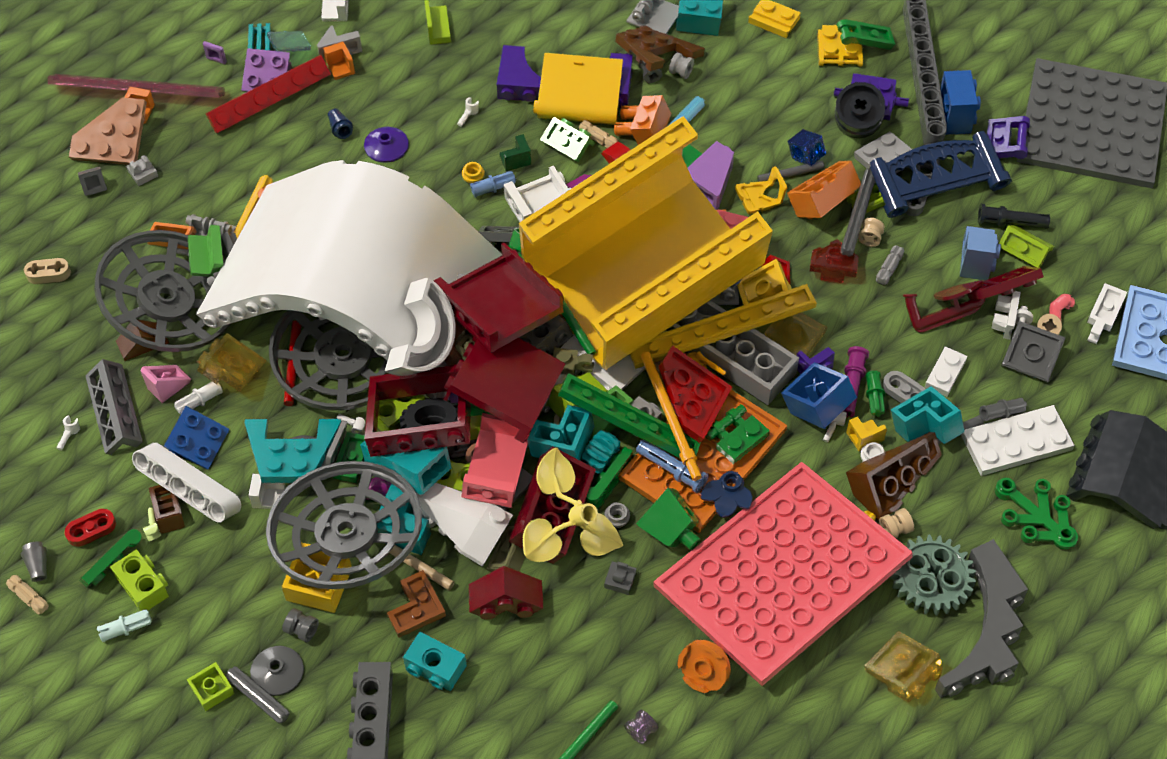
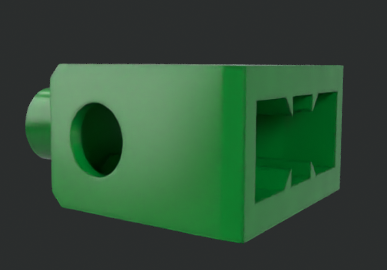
[636,488,701,550]

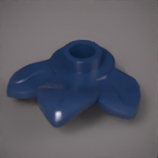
[701,471,752,518]

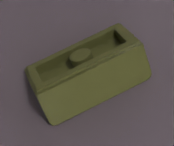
[487,526,526,572]

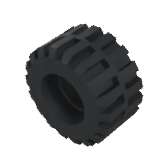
[400,398,464,456]

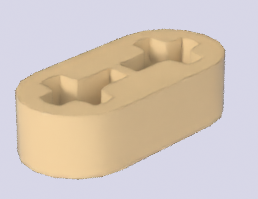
[24,258,71,284]

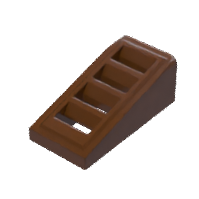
[149,485,185,534]

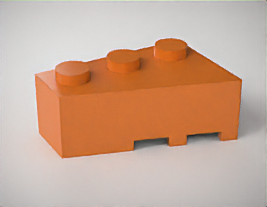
[787,161,861,219]

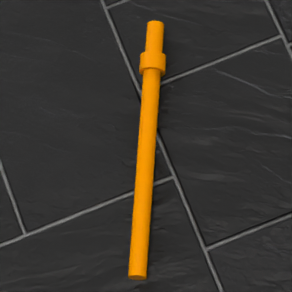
[641,352,702,481]

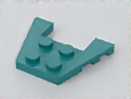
[245,419,342,483]

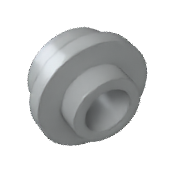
[605,503,630,527]

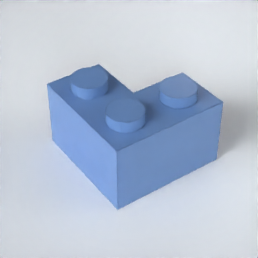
[960,226,1001,280]

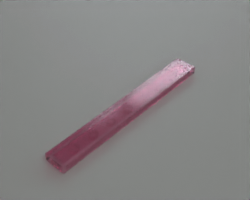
[48,74,225,98]

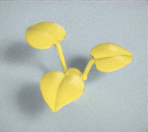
[523,448,623,562]

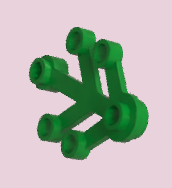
[995,478,1078,550]

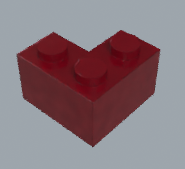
[469,566,543,620]

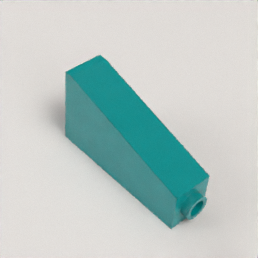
[360,441,452,495]

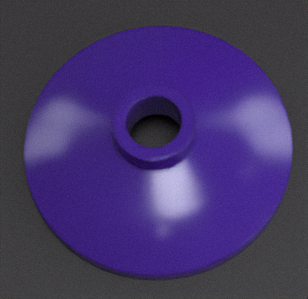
[364,127,408,163]

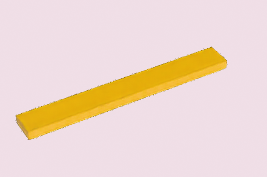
[629,284,817,369]

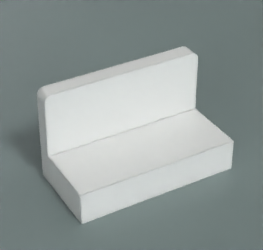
[322,0,349,21]

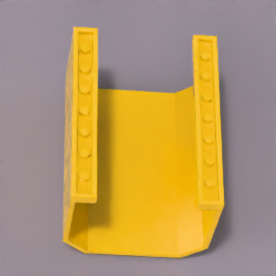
[519,116,773,370]

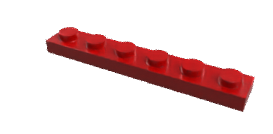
[205,55,331,133]

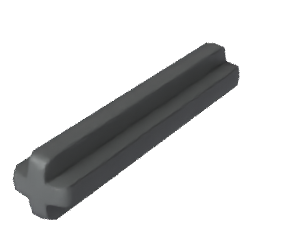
[225,666,290,724]

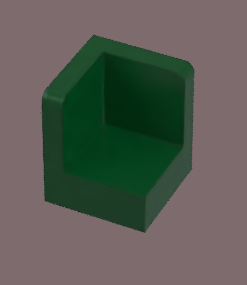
[499,134,531,172]

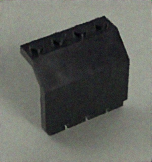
[1066,410,1167,530]

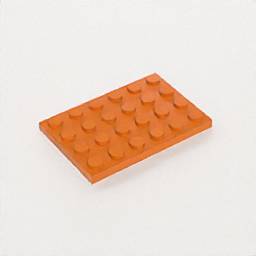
[619,390,787,533]

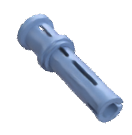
[636,440,708,493]

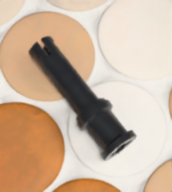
[978,204,1050,229]

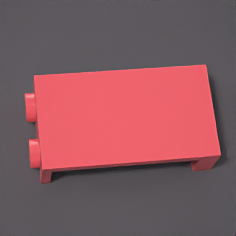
[461,413,530,508]

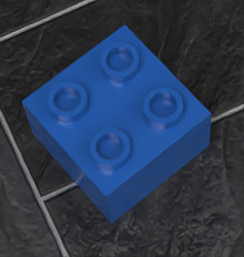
[940,70,981,135]
[781,362,857,429]

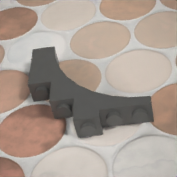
[935,539,1028,698]

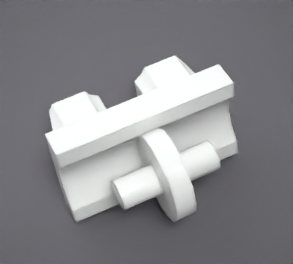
[992,291,1033,340]

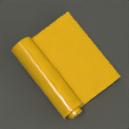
[533,53,623,125]

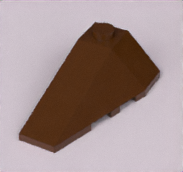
[846,432,942,520]

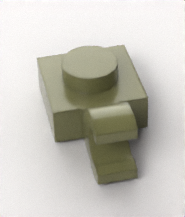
[553,347,594,376]

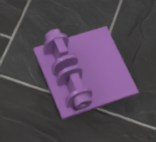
[241,48,292,91]

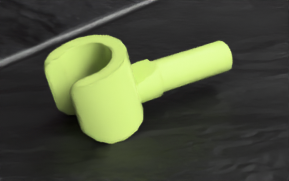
[143,508,161,542]

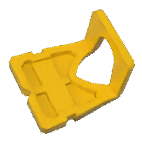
[735,166,787,215]

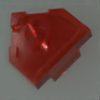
[810,239,859,283]

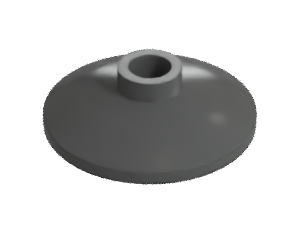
[250,646,304,696]

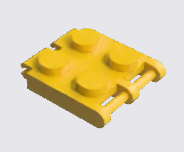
[817,25,863,67]

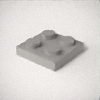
[854,132,912,174]

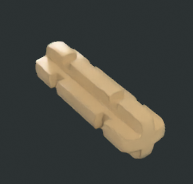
[579,120,618,148]
[6,575,49,614]

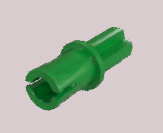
[865,370,885,417]

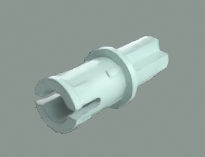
[97,610,151,642]

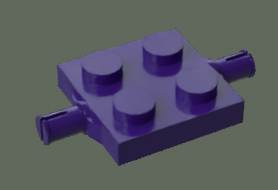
[834,73,909,120]

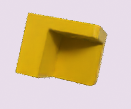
[846,416,887,452]

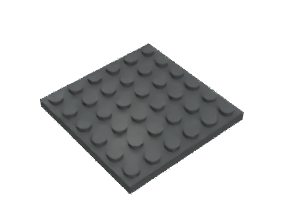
[1017,58,1167,188]

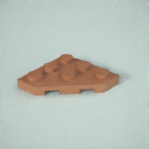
[69,98,147,165]

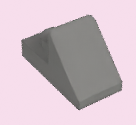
[317,25,362,61]

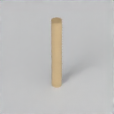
[389,545,454,590]

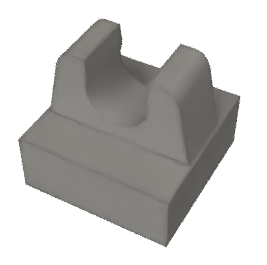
[126,155,158,186]

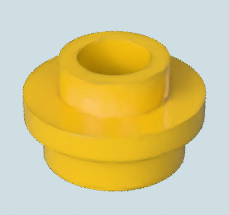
[462,162,484,183]

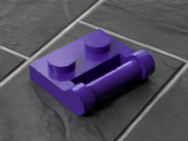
[987,116,1030,159]

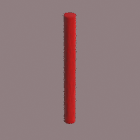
[283,321,301,406]

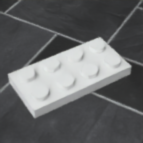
[961,405,1074,476]

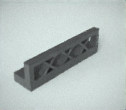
[85,359,143,455]

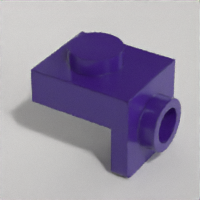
[796,347,835,374]

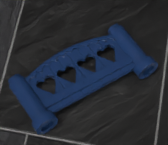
[870,131,1012,218]

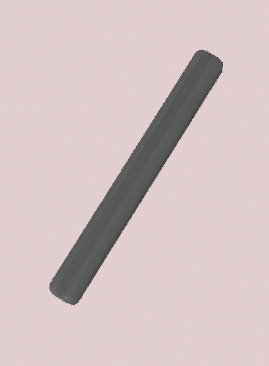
[841,168,875,257]

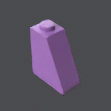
[688,141,734,210]

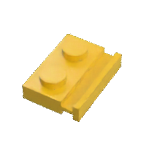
[748,0,801,38]

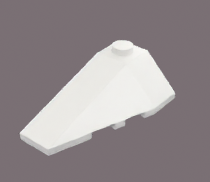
[416,483,513,566]

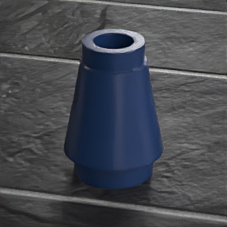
[328,108,353,139]

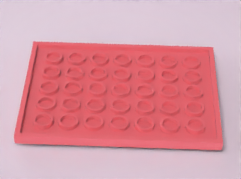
[654,462,913,686]

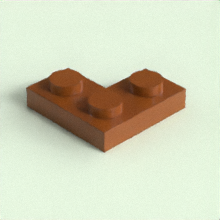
[387,570,446,638]

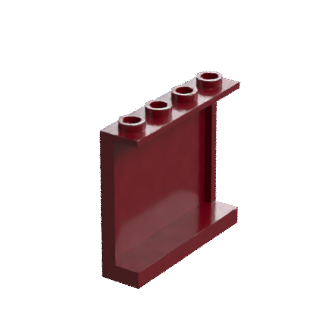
[433,243,564,353]
[443,337,566,443]

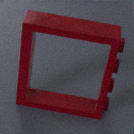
[364,365,471,457]

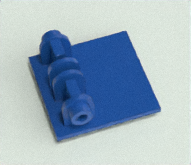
[164,406,229,470]

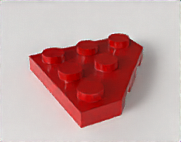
[659,345,732,443]

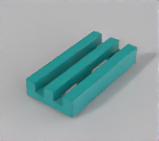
[248,23,271,51]

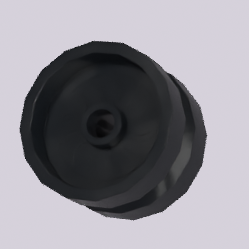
[835,82,885,138]

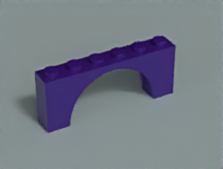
[496,45,633,108]

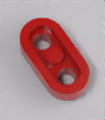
[65,509,116,547]

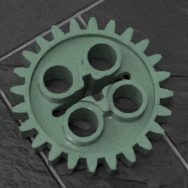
[890,534,976,615]

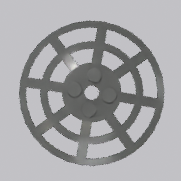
[94,230,231,352]
[269,310,387,411]
[266,461,422,589]

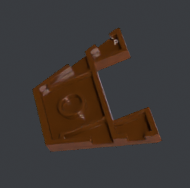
[615,26,705,71]

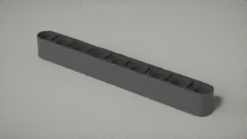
[903,0,947,145]

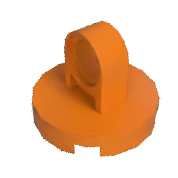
[678,640,731,693]

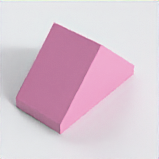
[140,365,191,403]

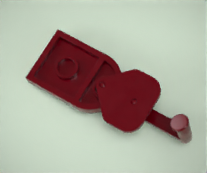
[903,266,1044,332]

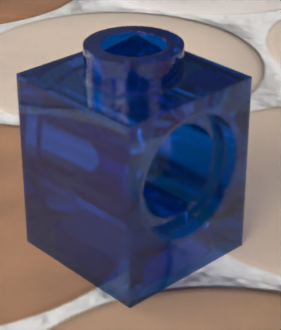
[788,129,827,166]

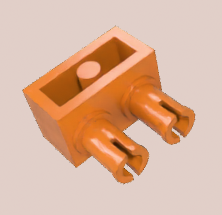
[614,95,671,145]

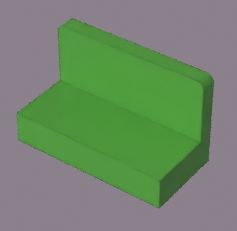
[188,225,223,277]

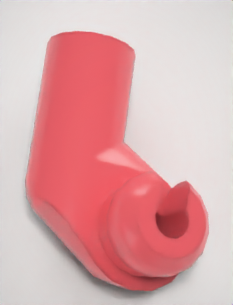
[1049,294,1075,320]

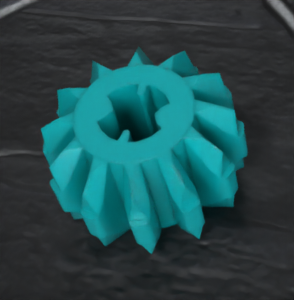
[581,430,620,474]

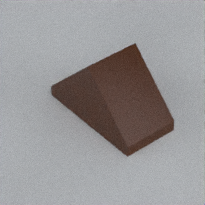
[116,319,169,361]

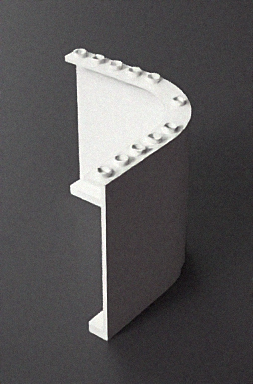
[196,160,502,399]

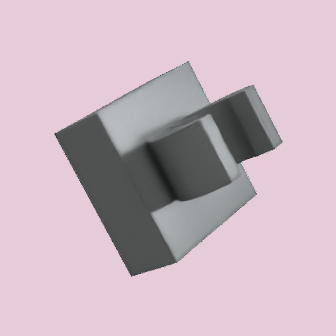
[78,166,107,196]
[604,561,636,595]

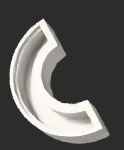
[385,278,455,376]

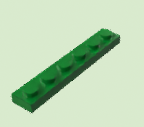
[558,373,700,459]

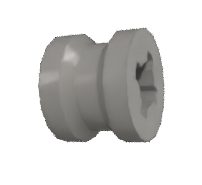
[669,52,694,79]

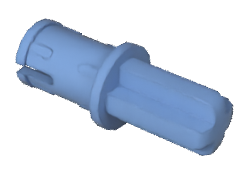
[470,171,516,197]

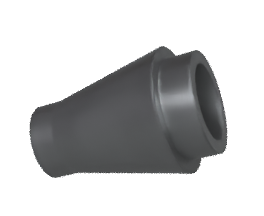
[21,542,47,582]

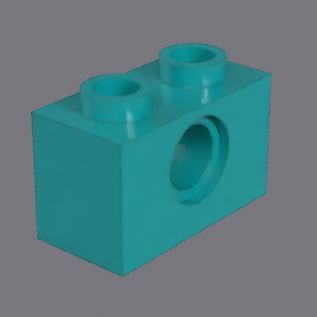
[403,632,467,691]

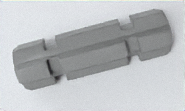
[876,245,904,285]

